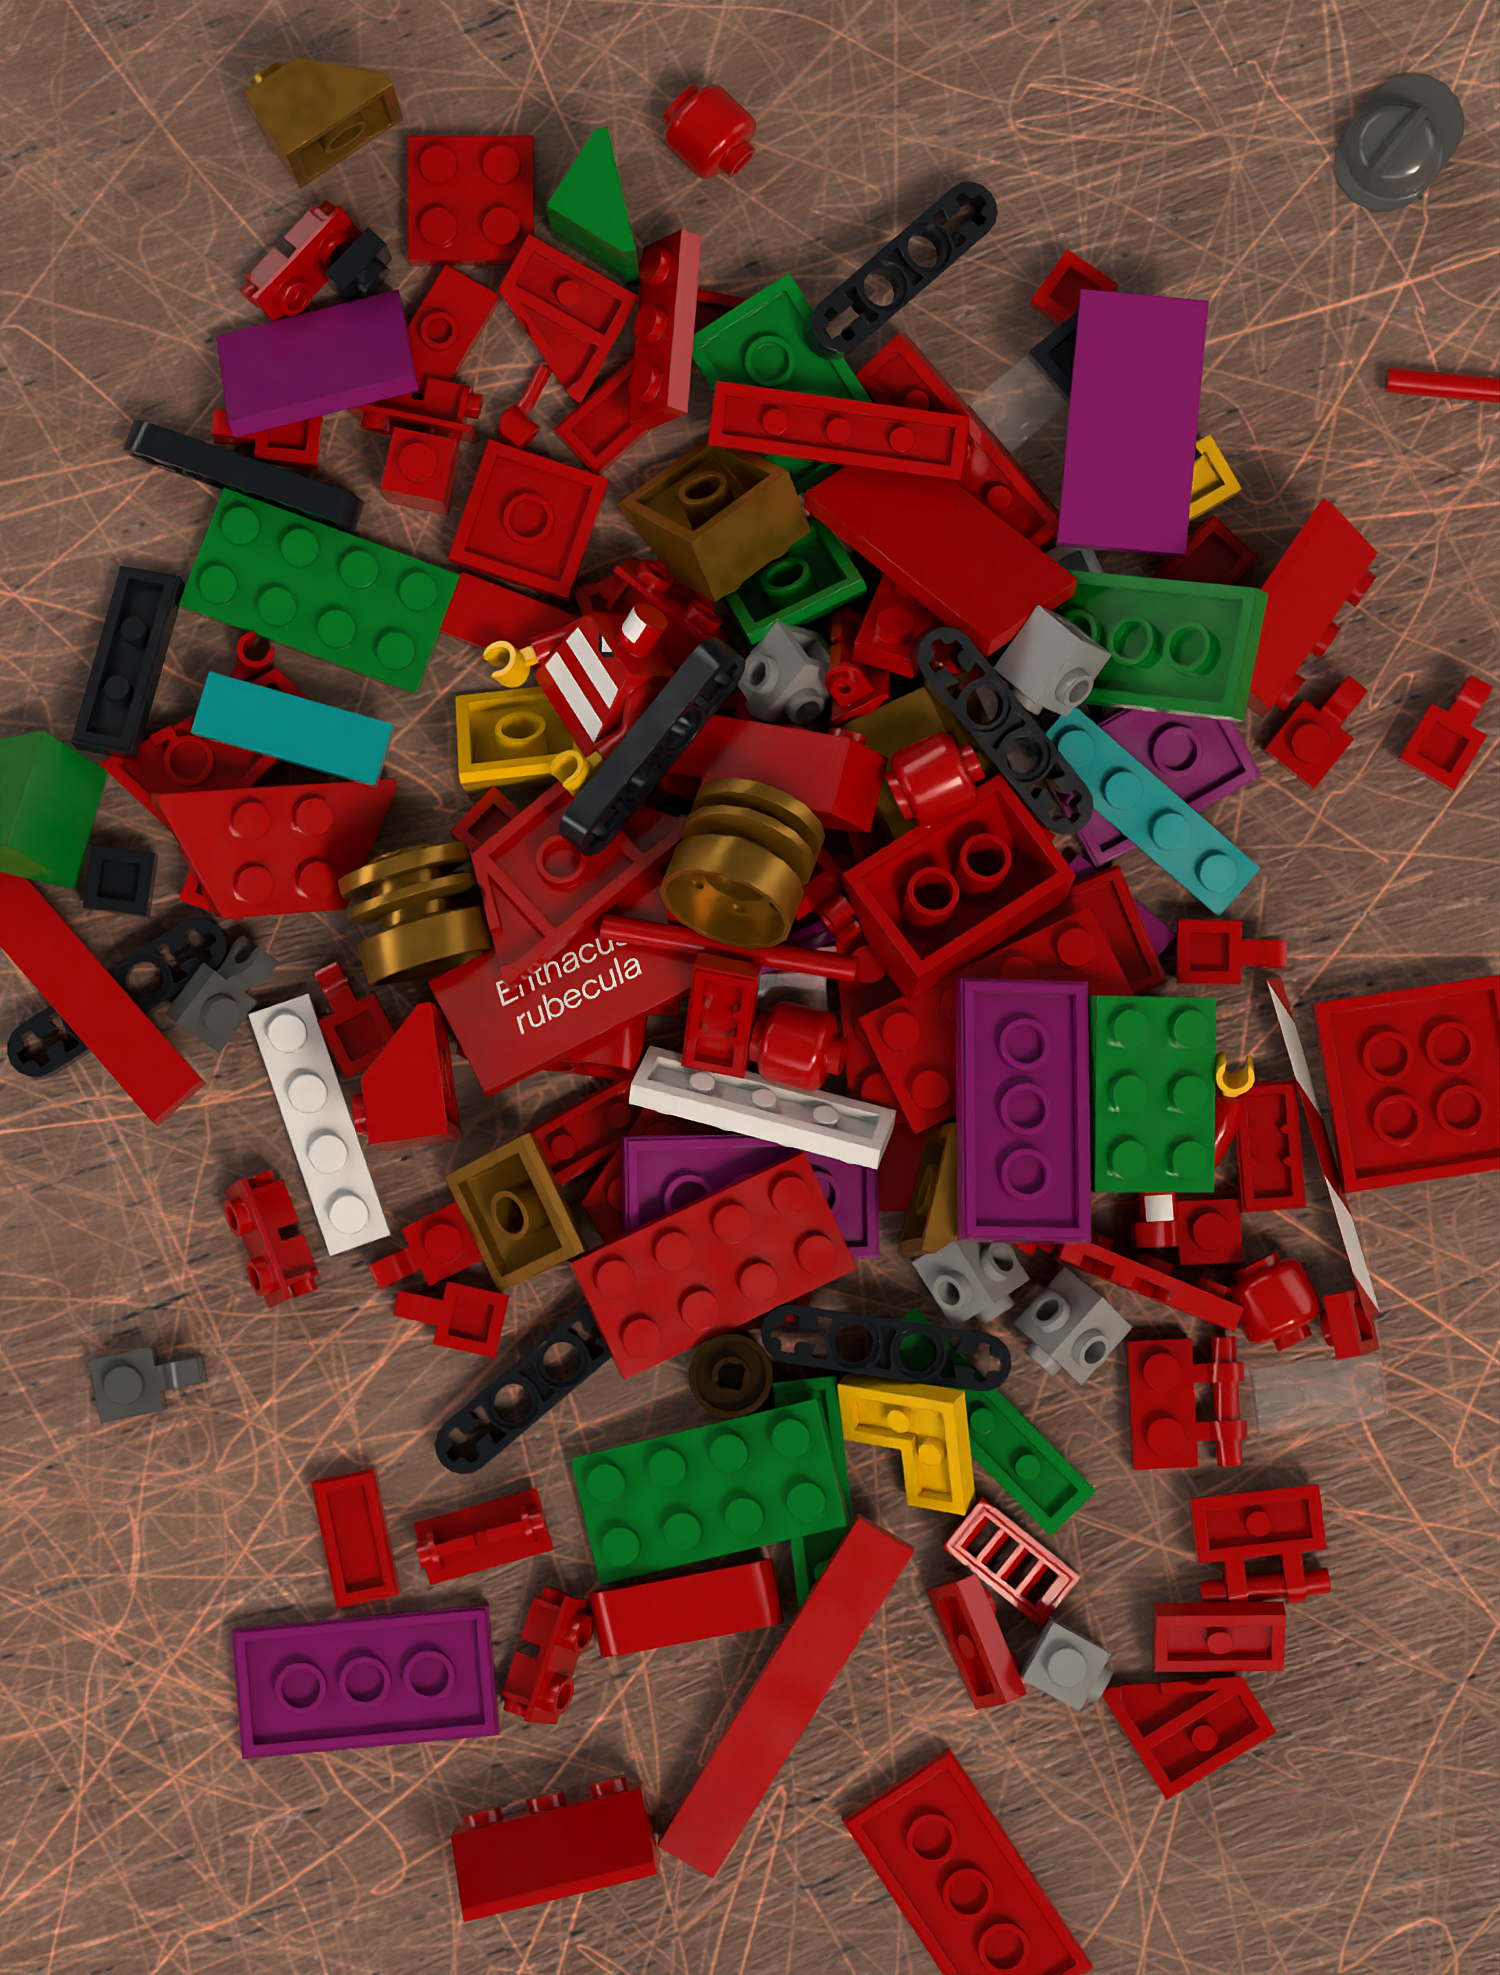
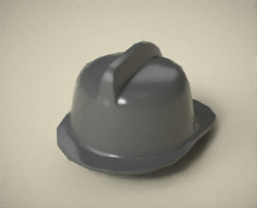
[1334,73,1464,212]

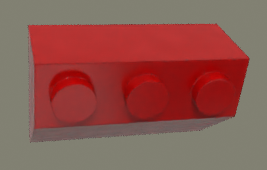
[1247,498,1378,718]
[841,773,1076,1002]
[352,1002,462,1151]
[451,1774,661,1922]

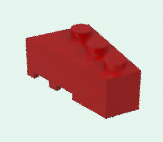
[657,715,889,833]

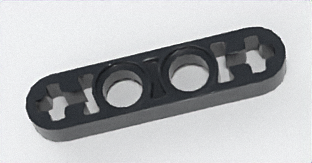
[803,182,998,360]
[123,420,365,533]
[910,626,1094,835]
[559,637,746,857]
[7,918,230,1079]
[435,1302,611,1474]
[761,1305,1011,1391]

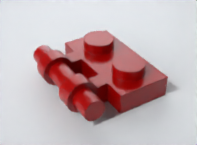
[1125,1336,1248,1470]
[1188,1483,1331,1605]

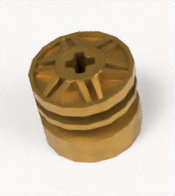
[659,778,826,949]
[337,842,495,987]

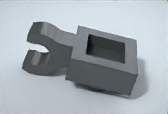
[165,935,278,1053]
[89,1347,208,1423]

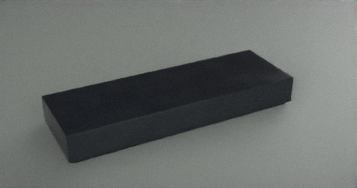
[71,566,186,761]

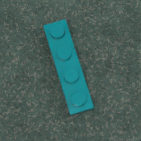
[1026,707,1261,917]

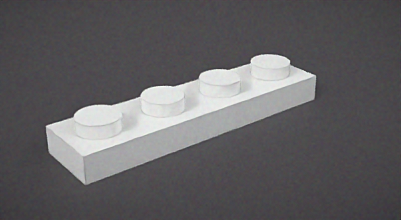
[248,993,392,1256]
[629,1045,896,1170]

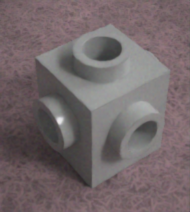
[737,621,832,728]
[912,1240,1030,1328]
[1014,1267,1133,1385]

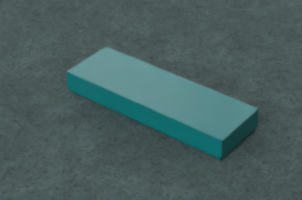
[191,671,395,788]

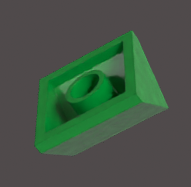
[546,127,640,284]
[722,518,867,654]
[0,731,108,890]

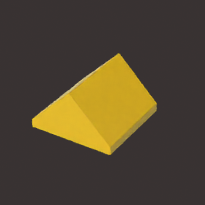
[455,686,586,794]

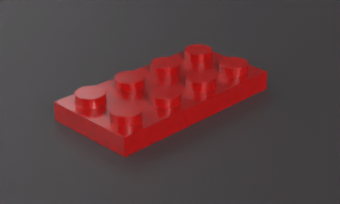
[857,906,1135,1137]
[567,1150,857,1380]

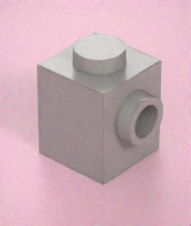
[993,605,1112,717]
[1020,1617,1114,1712]

